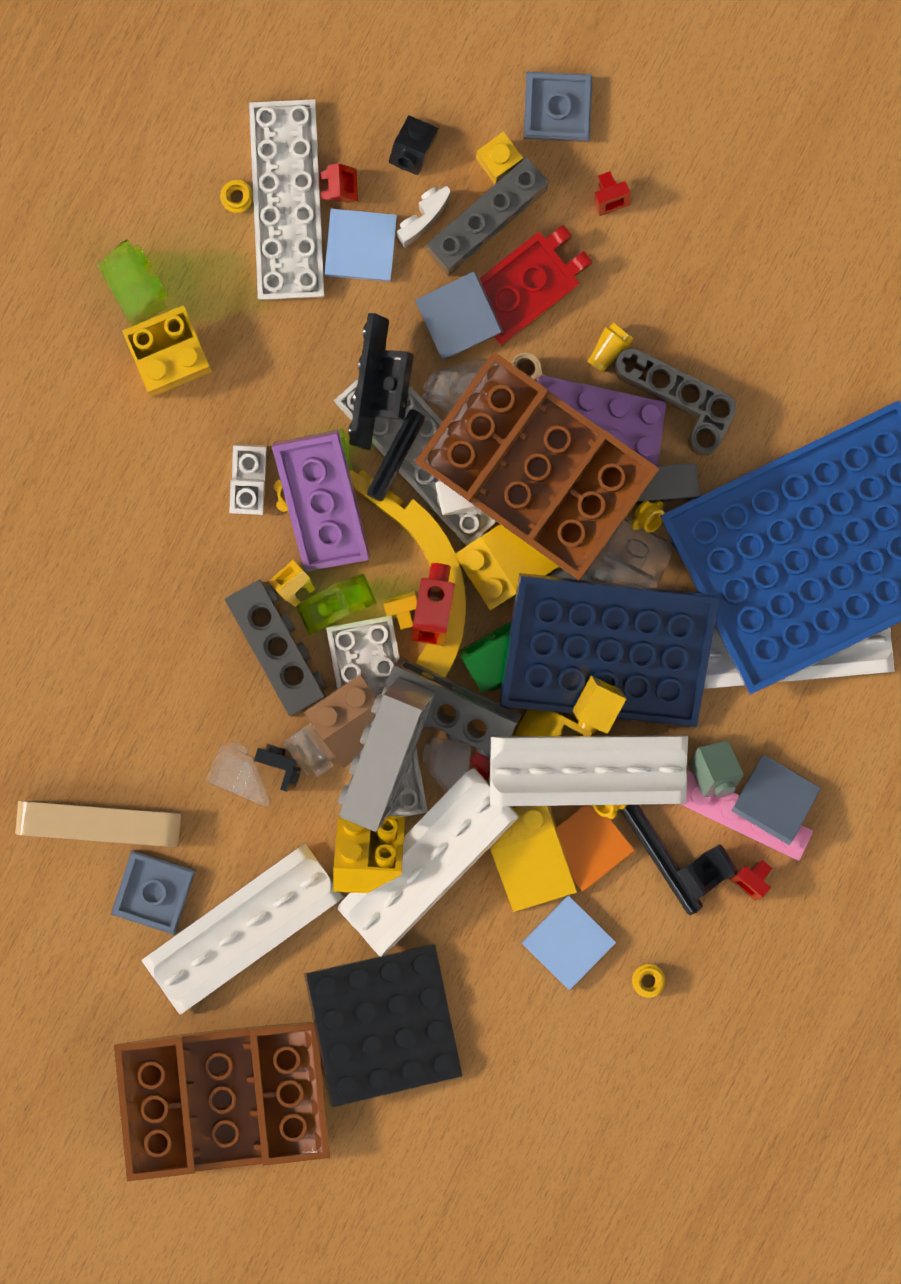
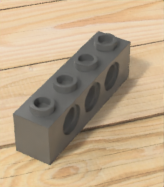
[426,157,549,276]
[225,579,328,717]
[381,657,522,757]

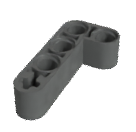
[614,348,736,456]
[635,463,700,504]

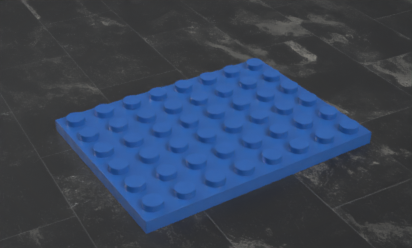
[660,400,901,695]

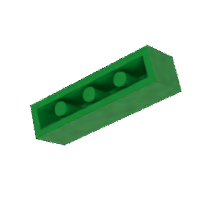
[459,620,512,693]

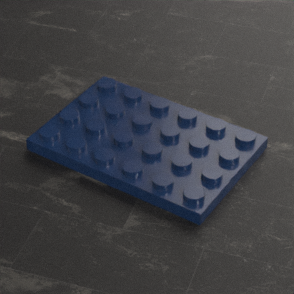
[499,573,720,727]

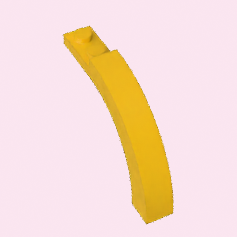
[350,469,466,678]

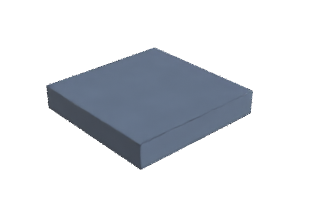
[523,72,592,142]
[415,271,503,360]
[731,754,821,845]
[111,850,196,935]

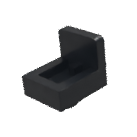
[389,115,439,175]
[254,744,302,792]
[678,844,738,900]

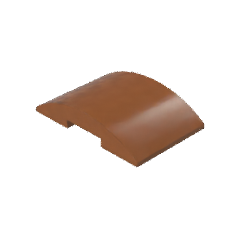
[414,351,660,581]
[114,1022,330,1181]

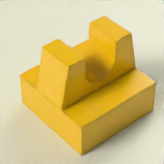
[268,560,315,607]
[383,591,417,630]

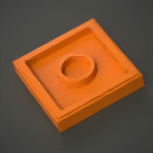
[557,805,635,892]

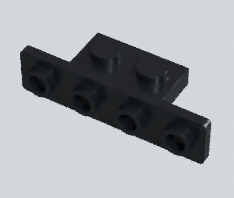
[348,313,414,450]

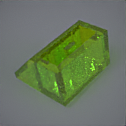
[97,239,169,326]

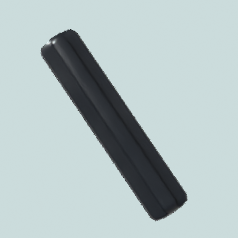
[367,409,425,501]

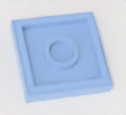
[324,209,397,282]
[521,895,616,990]

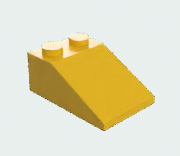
[454,524,560,611]
[490,806,577,912]

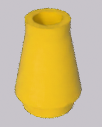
[587,322,634,373]

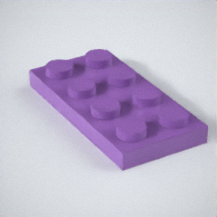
[537,375,667,466]
[272,430,371,572]

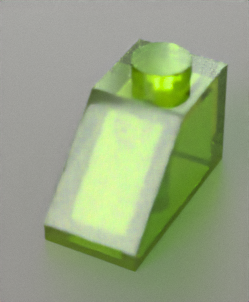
[296,573,377,635]

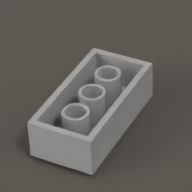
[338,677,436,832]

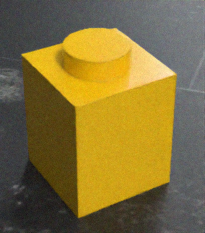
[476,131,523,184]
[572,675,626,734]

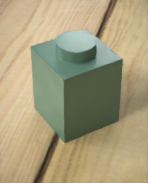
[689,741,744,797]

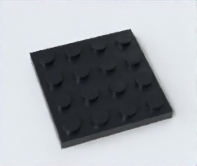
[304,944,462,1107]

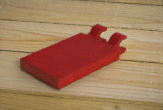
[479,225,592,346]

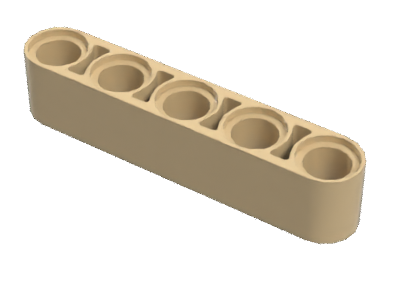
[15,801,181,847]

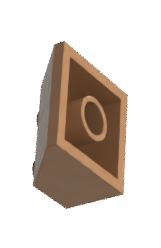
[304,674,376,768]

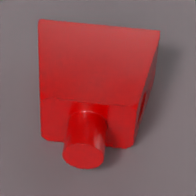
[411,563,455,647]

